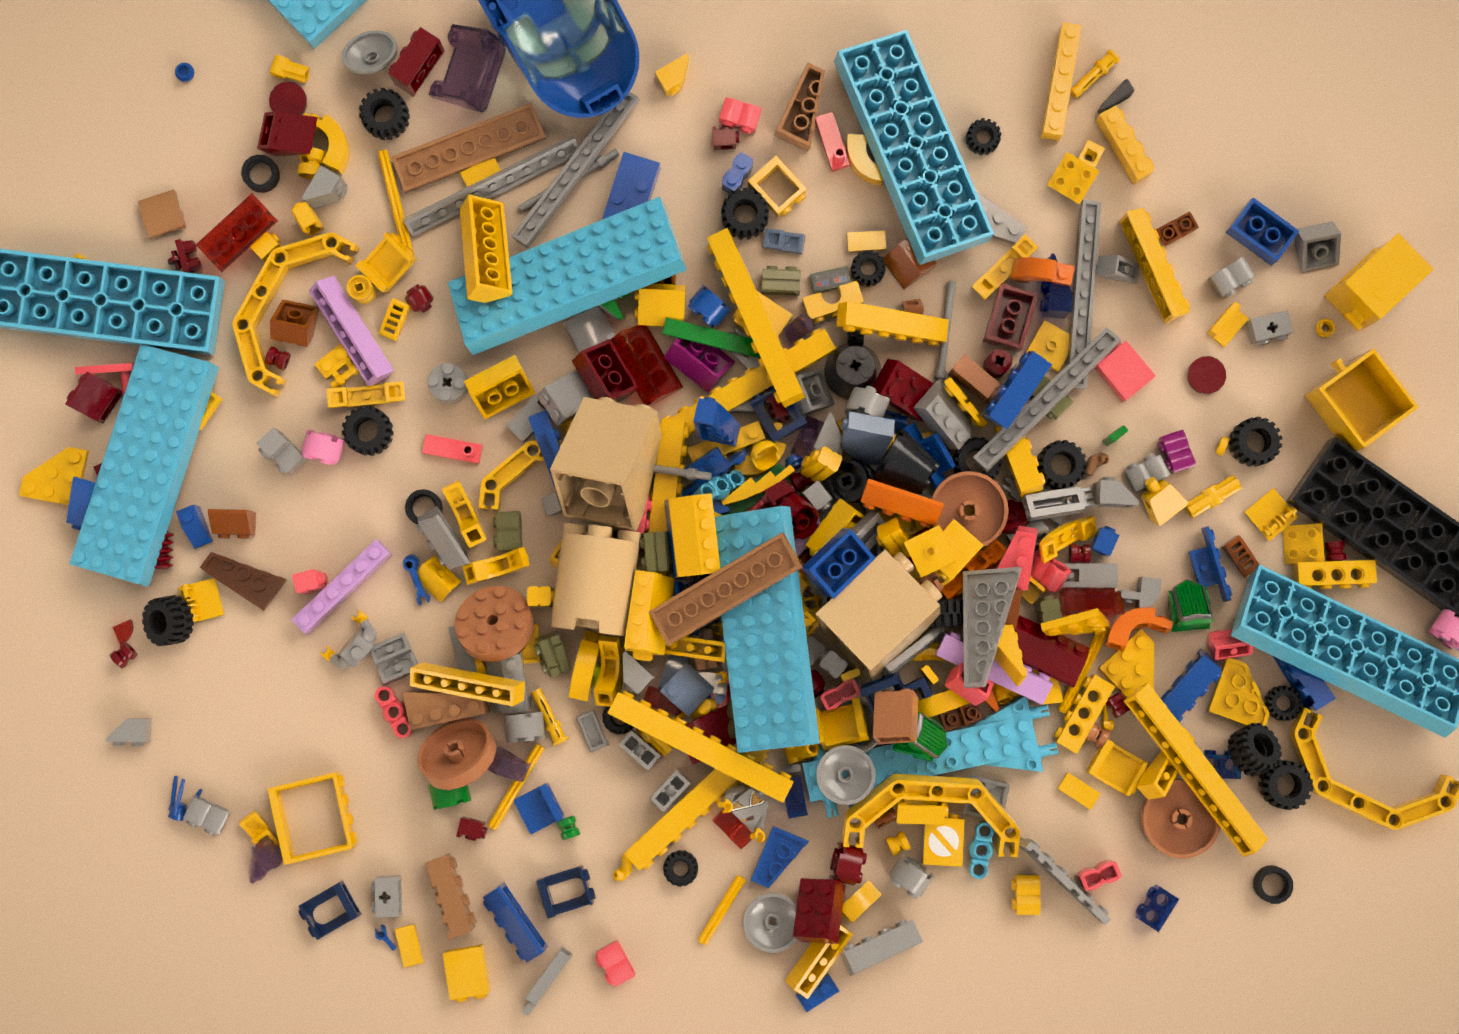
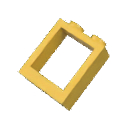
[748,156,807,218]
[895,788,948,825]

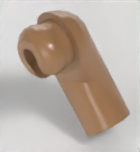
[1085,453,1109,476]

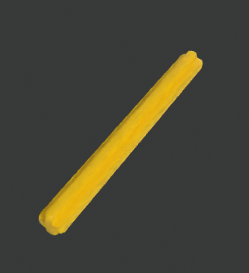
[378,149,413,250]

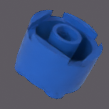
[688,285,732,328]

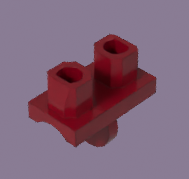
[168,239,202,273]

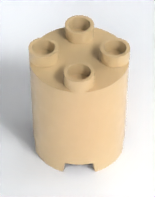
[551,523,641,636]

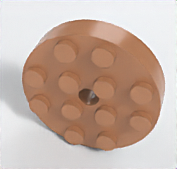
[931,471,1008,547]
[454,586,534,662]
[417,718,496,790]
[1140,779,1220,858]

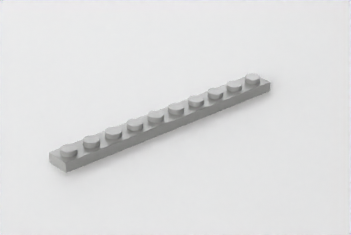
[512,92,640,248]
[403,135,579,237]
[1068,200,1101,390]
[973,328,1121,472]

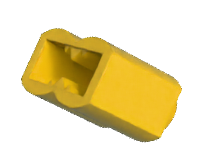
[291,201,324,237]
[1011,874,1041,915]

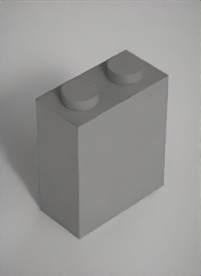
[537,370,594,426]

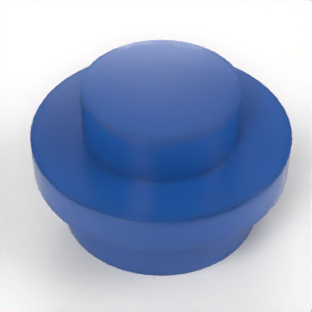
[175,63,194,82]
[785,454,803,470]

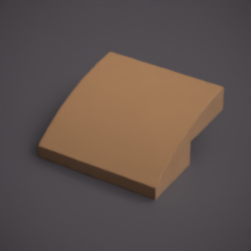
[138,189,186,239]

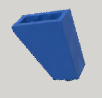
[66,477,95,530]

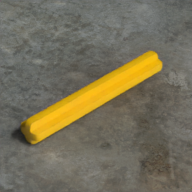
[698,875,745,945]

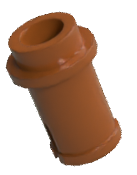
[874,807,896,829]

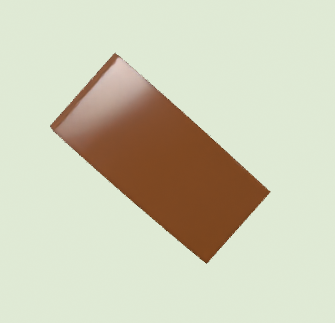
[1156,211,1199,246]
[938,703,983,731]

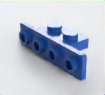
[528,411,561,488]
[903,423,956,490]
[682,446,747,497]
[1188,526,1232,602]

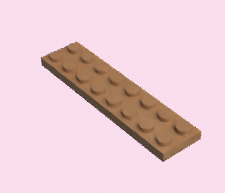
[391,102,546,193]
[649,533,803,646]

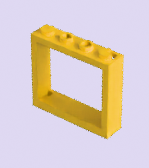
[267,771,358,865]

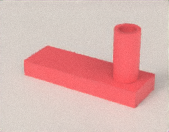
[815,111,850,172]
[75,363,134,394]
[422,434,483,464]

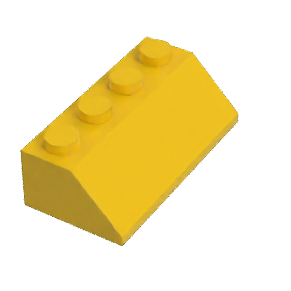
[668,493,720,577]
[624,570,675,656]

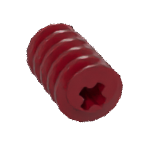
[983,349,1012,378]
[154,531,174,569]

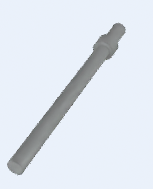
[518,149,619,212]
[935,281,956,385]
[653,465,712,480]

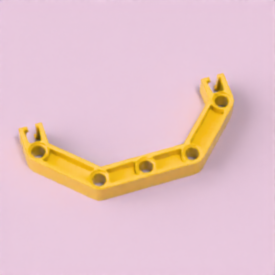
[232,232,360,397]
[479,440,653,520]
[1289,707,1459,830]
[841,774,1021,858]

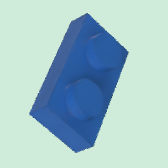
[796,973,839,1012]

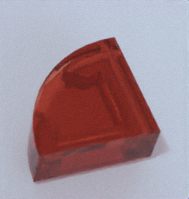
[112,619,134,645]

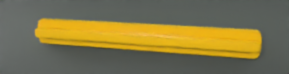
[1058,629,1109,714]
[488,744,544,830]

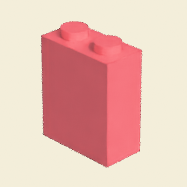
[1094,341,1156,402]

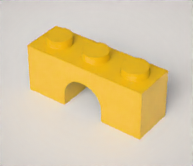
[802,281,864,324]

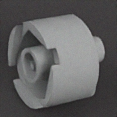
[427,363,468,404]
[845,386,890,418]
[504,712,545,743]
[889,854,935,899]

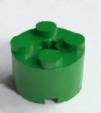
[428,784,472,810]

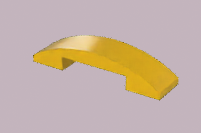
[972,234,1039,300]
[326,381,406,408]
[1039,516,1097,563]

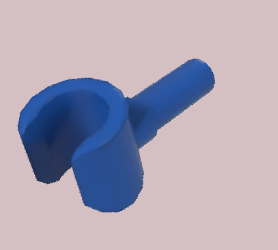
[375,924,396,951]

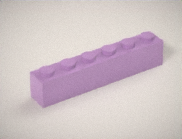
[309,276,394,387]
[291,539,393,634]
[935,631,1053,705]

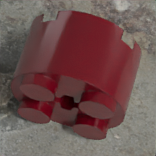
[779,493,820,540]
[830,842,867,886]

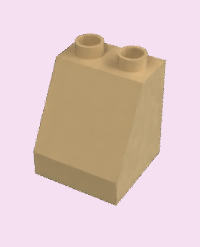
[550,397,662,531]
[816,550,943,682]

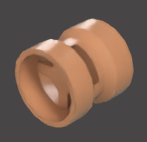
[1085,723,1110,748]

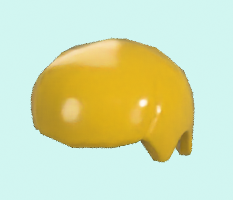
[750,440,779,471]

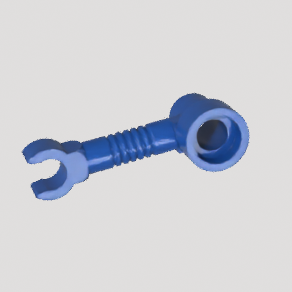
[403,554,430,605]

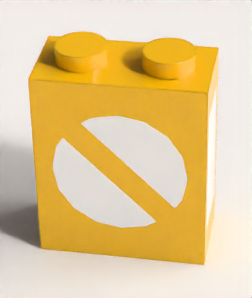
[921,814,965,867]

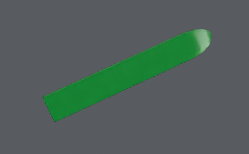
[662,317,761,358]

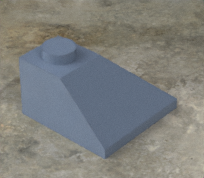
[660,662,715,717]

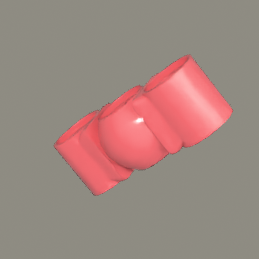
[375,687,414,738]

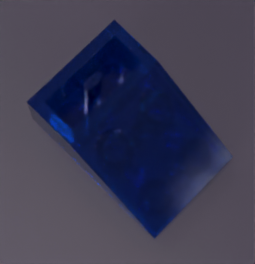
[1039,253,1072,319]

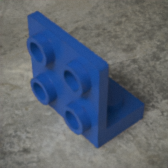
[514,782,565,834]

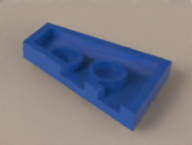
[751,826,809,888]

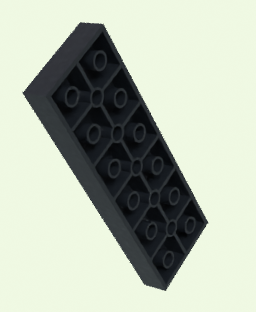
[1286,437,1459,617]

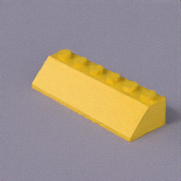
[460,194,513,303]
[1119,208,1190,324]

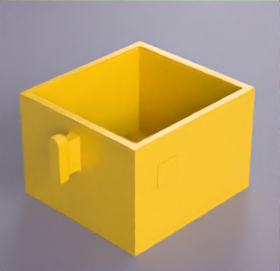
[1324,233,1434,331]
[1304,348,1419,451]

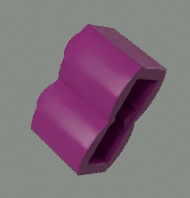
[1157,429,1196,474]

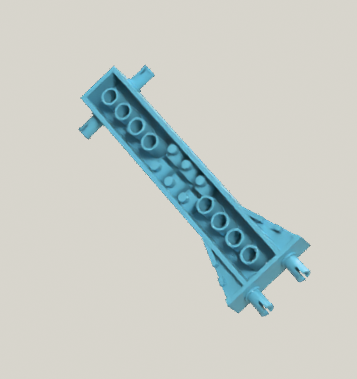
[802,696,1058,818]

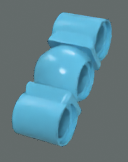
[693,470,745,501]
[968,821,994,879]

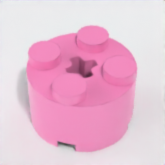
[301,430,344,465]
[1428,609,1459,651]

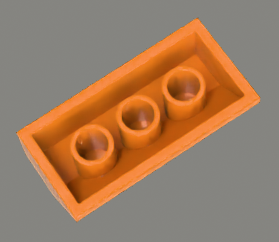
[860,479,944,528]

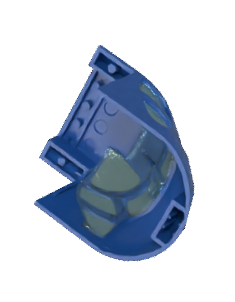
[478,0,640,118]

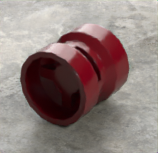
[265,346,291,371]
[789,470,815,492]
[1325,540,1347,562]
[1068,544,1091,563]
[109,642,138,669]
[1106,691,1130,718]

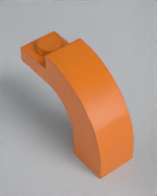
[1010,257,1075,286]
[1104,607,1173,651]

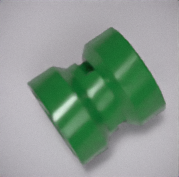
[556,815,580,840]

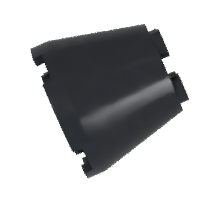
[824,343,881,400]
[871,429,940,495]

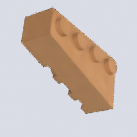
[774,62,825,151]
[402,691,490,730]
[425,853,477,940]

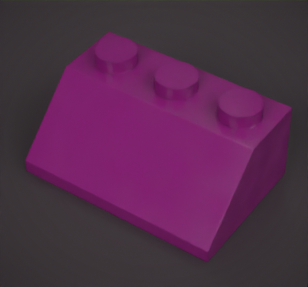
[664,338,735,393]

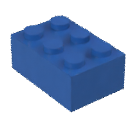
[1225,197,1299,266]
[801,528,875,599]

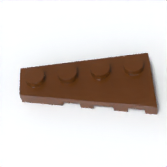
[200,552,287,611]

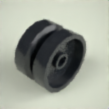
[828,460,875,503]

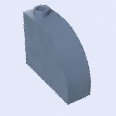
[841,411,895,465]

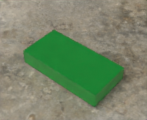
[1102,425,1128,446]

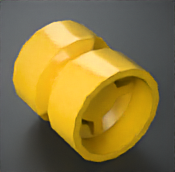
[297,148,325,179]
[347,275,376,304]

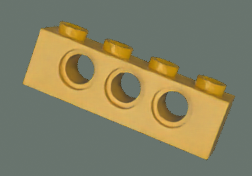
[1293,560,1377,589]
[1054,674,1115,754]

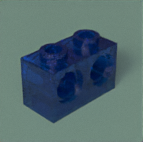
[1203,750,1241,779]
[785,775,808,819]
[1135,884,1179,932]

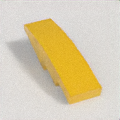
[721,465,795,505]

